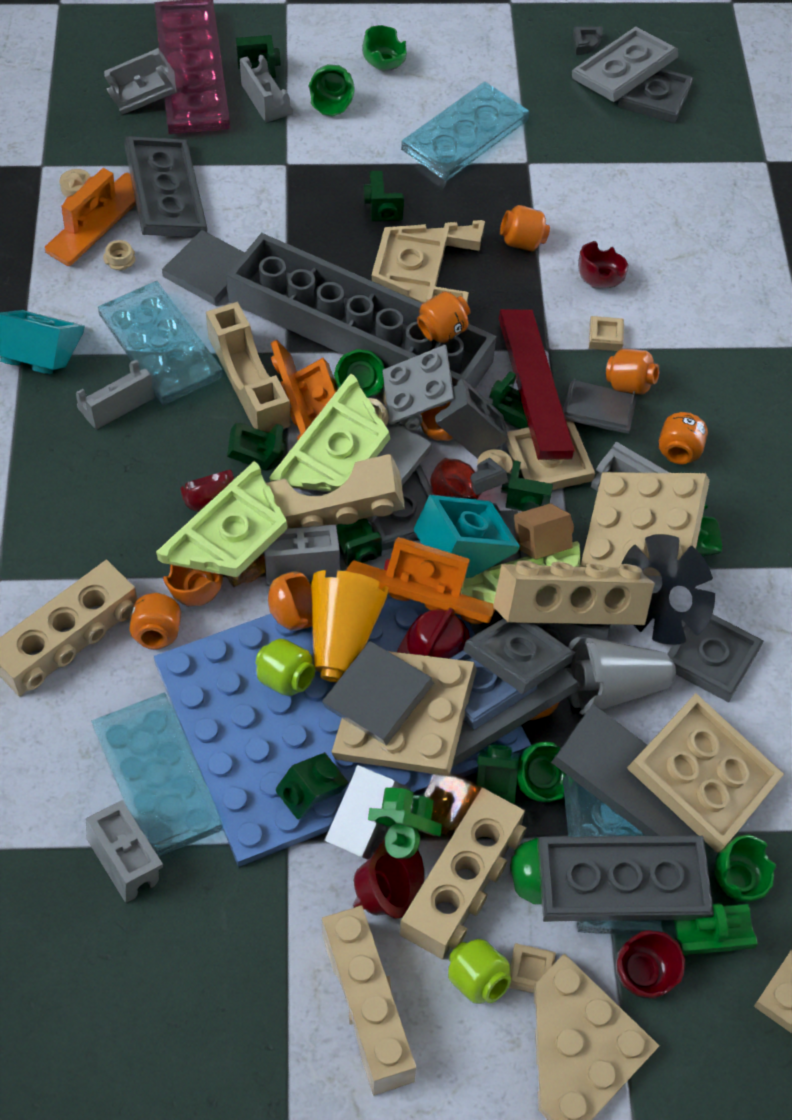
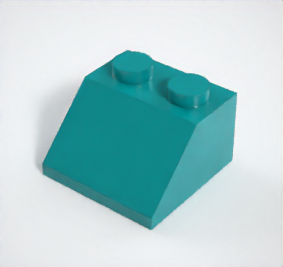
[0,310,85,374]
[413,495,520,578]

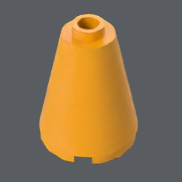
[311,570,389,683]

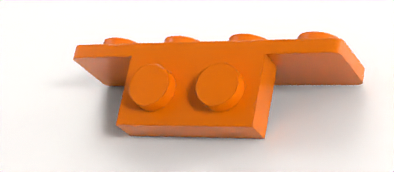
[45,168,136,266]
[271,339,338,440]
[346,537,495,624]

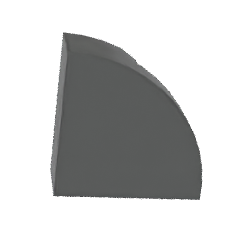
[572,26,603,55]
[471,458,508,495]

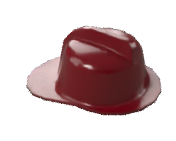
[397,607,470,659]
[353,839,425,919]

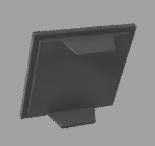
[563,378,638,434]

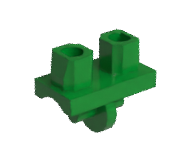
[367,787,442,859]
[674,904,758,955]

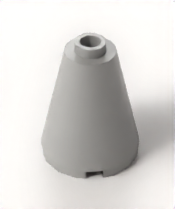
[565,637,676,715]

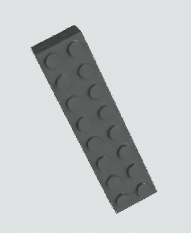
[226,232,496,389]

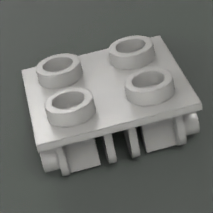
[383,345,455,431]

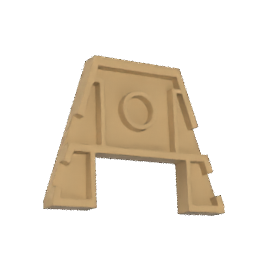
[372,220,485,303]

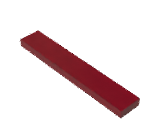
[498,309,575,460]

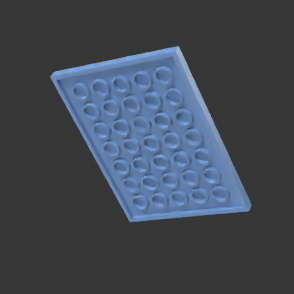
[154,592,531,867]

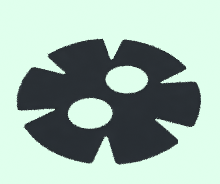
[621,534,716,645]

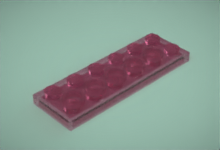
[154,0,230,134]

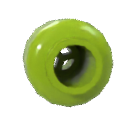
[255,638,315,696]
[448,939,511,1004]

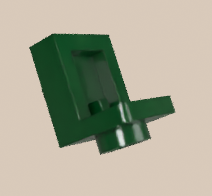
[236,35,281,78]
[363,171,404,221]
[489,371,528,429]
[227,421,286,471]
[501,460,553,512]
[336,518,382,568]
[475,744,520,804]
[276,752,349,819]

